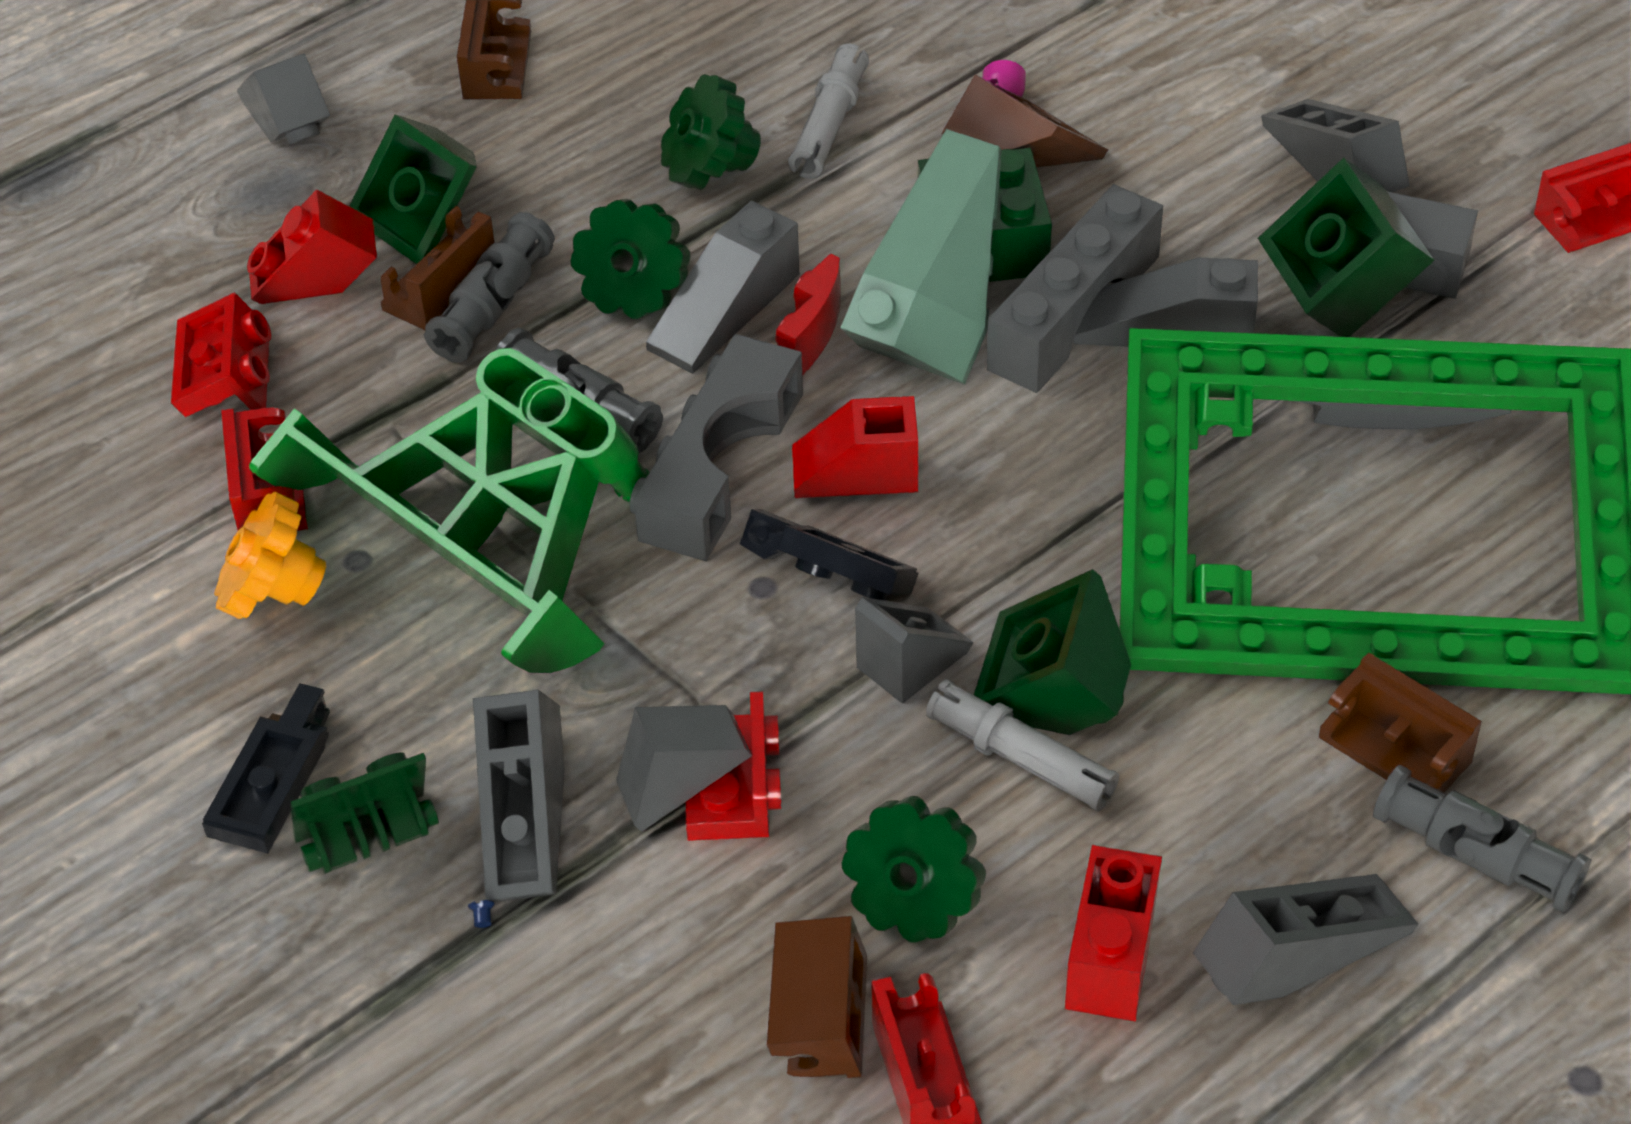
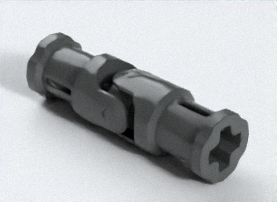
[424,212,555,363]
[495,327,663,453]
[1373,765,1592,913]

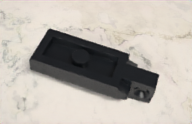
[740,509,919,601]
[202,683,330,854]

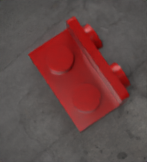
[171,292,272,417]
[686,691,781,841]

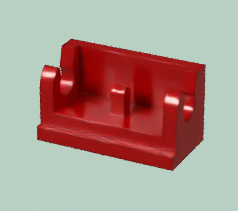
[1534,143,1631,253]
[221,407,308,531]
[871,973,982,1124]

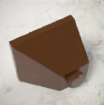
[941,75,1108,167]

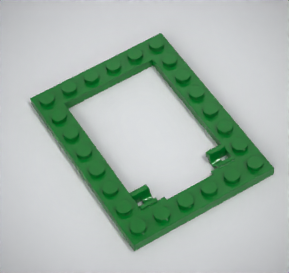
[1119,328,1631,695]

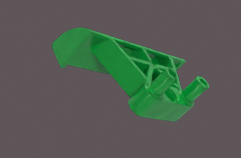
[249,348,650,673]

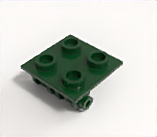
[291,752,439,874]

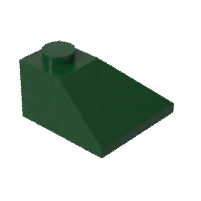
[349,114,477,264]
[974,569,1131,735]

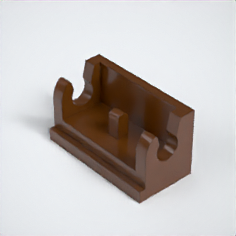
[457,0,532,99]
[380,206,495,330]
[1319,652,1482,792]
[767,916,867,1078]

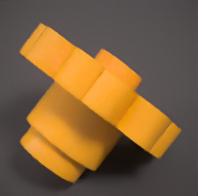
[214,492,326,619]

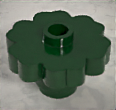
[661,74,761,190]
[570,198,691,319]
[841,796,986,943]

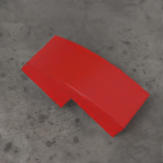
[775,253,841,376]

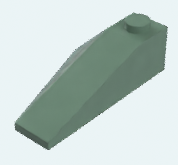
[840,129,1002,385]

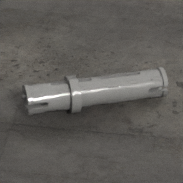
[788,43,869,179]
[926,679,1119,812]

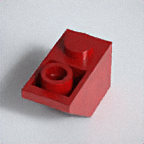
[247,189,377,304]
[792,396,918,498]
[1065,845,1162,1022]

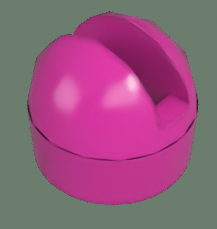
[982,60,1026,97]

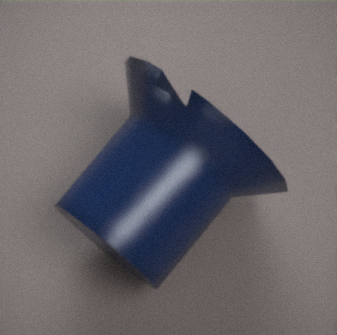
[468,900,495,928]

